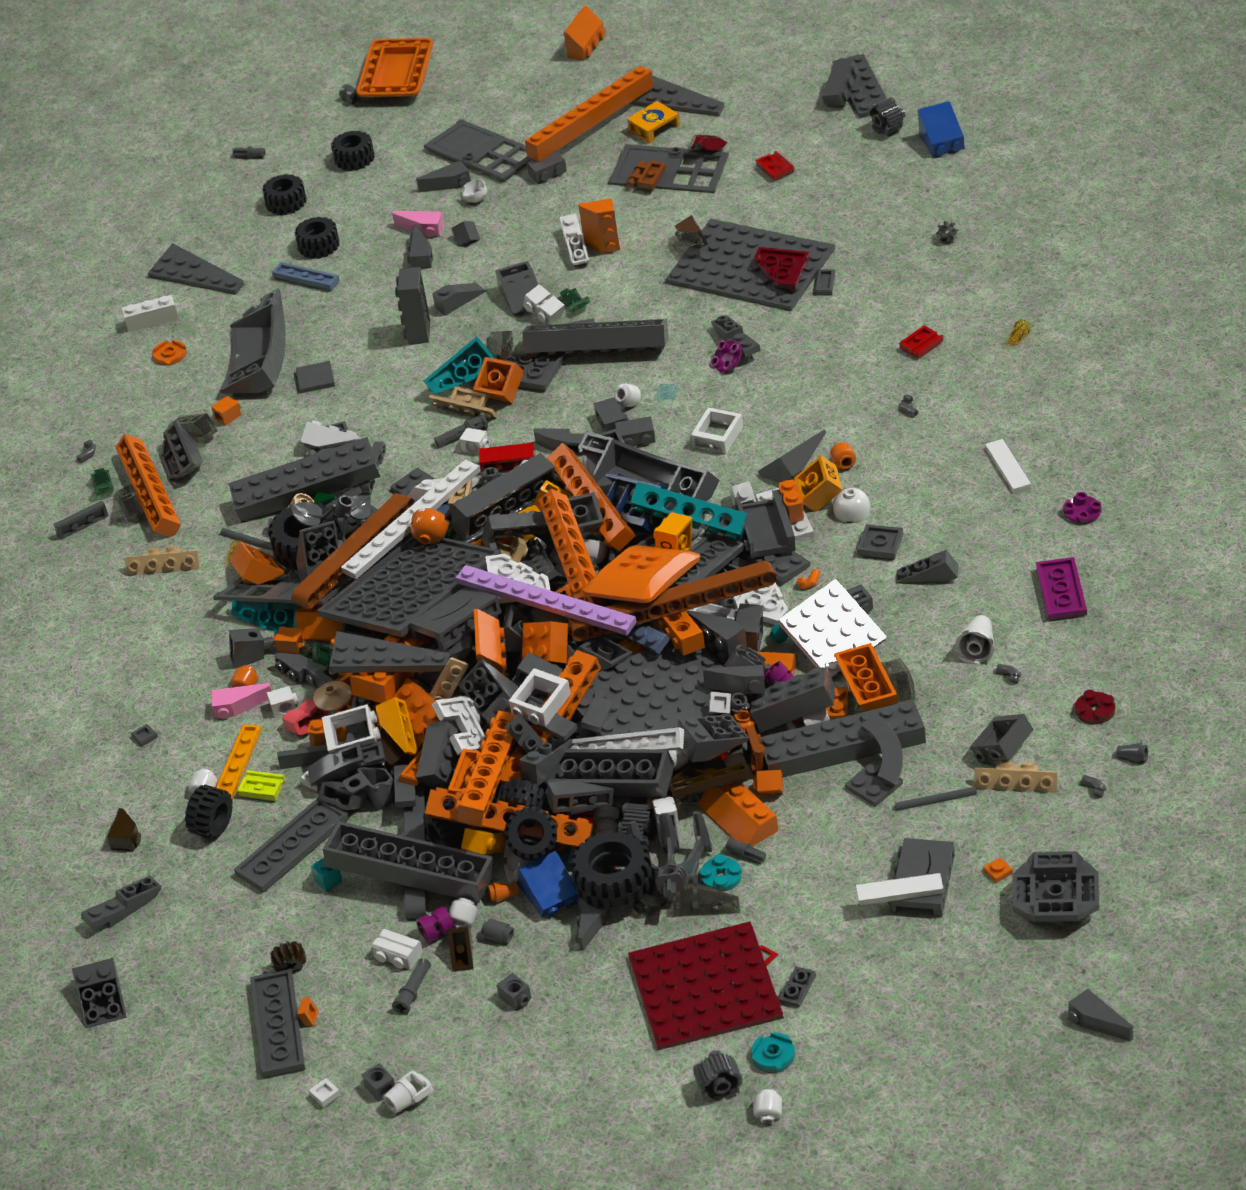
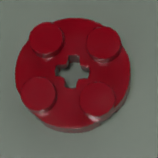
[1075,690,1116,725]

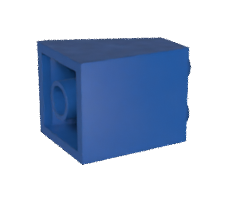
[917,101,965,157]
[516,851,579,917]

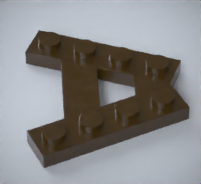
[667,760,751,799]

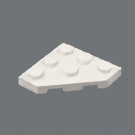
[485,554,550,604]
[734,582,788,625]

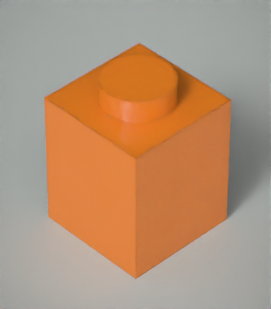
[211,396,241,426]
[273,627,304,654]
[753,770,783,795]

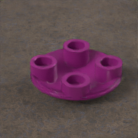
[710,340,742,373]
[1063,492,1102,523]

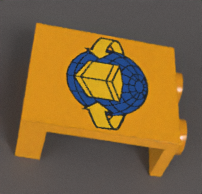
[627,101,680,143]

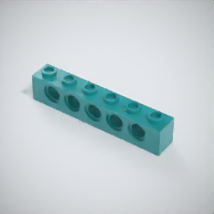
[631,481,747,540]

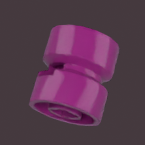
[764,661,794,686]
[416,906,454,943]

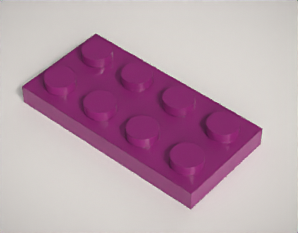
[1036,557,1087,620]

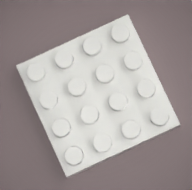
[777,579,886,678]

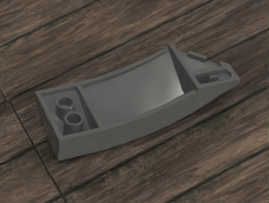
[220,288,286,394]
[578,431,720,516]

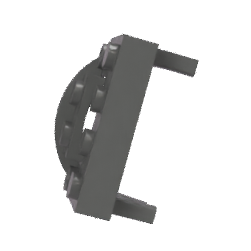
[481,511,556,552]

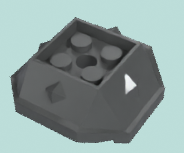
[1013,851,1099,925]

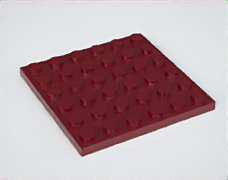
[628,921,784,1051]

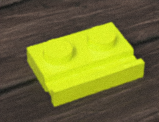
[237,770,286,801]

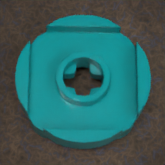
[700,854,742,892]
[751,1032,795,1073]

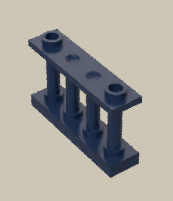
[605,473,667,534]

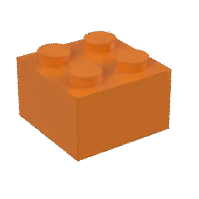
[473,357,524,404]
[522,621,568,664]

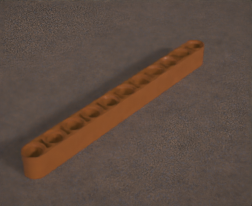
[291,493,415,609]
[567,561,777,641]

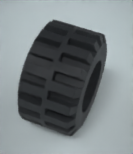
[331,130,375,171]
[262,174,307,215]
[295,217,340,259]
[493,779,548,828]
[185,785,233,839]
[423,801,468,850]
[504,806,557,861]

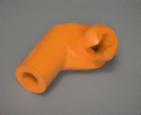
[796,569,821,590]

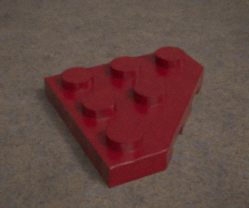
[754,247,810,290]

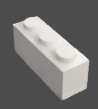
[122,295,178,332]

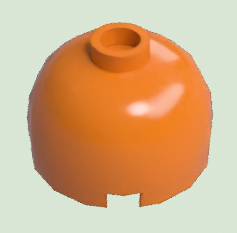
[410,508,449,545]

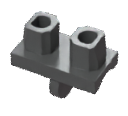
[504,714,544,754]

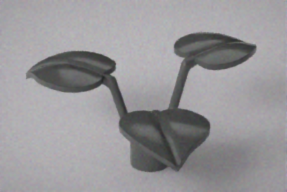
[290,495,371,547]

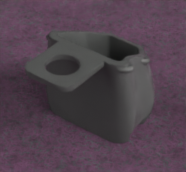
[343,767,395,810]

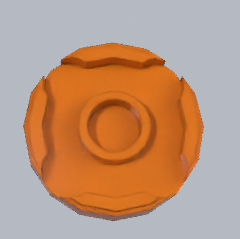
[152,340,187,365]

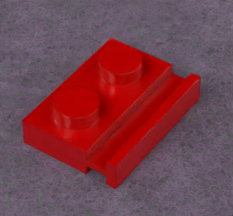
[756,151,795,181]
[899,325,943,359]

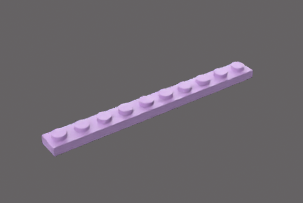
[456,565,636,635]

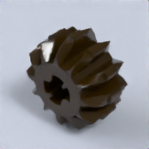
[270,941,306,971]

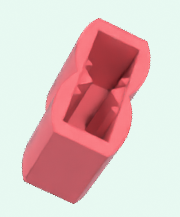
[282,699,330,735]

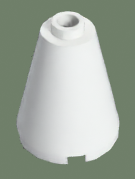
[955,615,995,664]

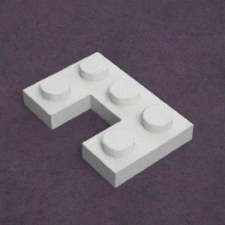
[432,697,485,755]

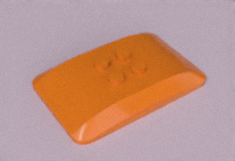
[357,38,433,97]
[583,545,700,603]

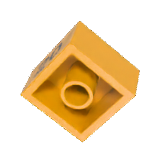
[794,455,843,512]
[653,512,692,551]

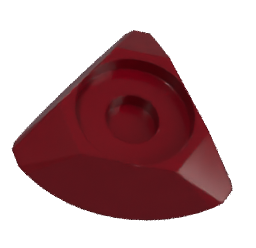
[689,135,728,151]

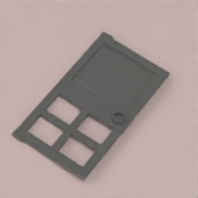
[424,119,533,181]
[608,144,729,194]
[213,571,353,605]

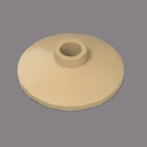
[313,681,352,711]

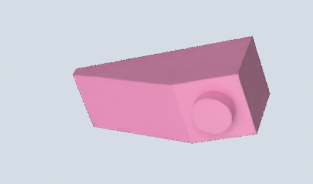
[392,211,444,237]
[212,683,272,719]

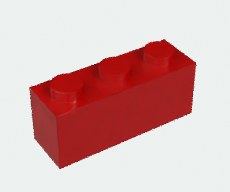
[479,442,536,475]

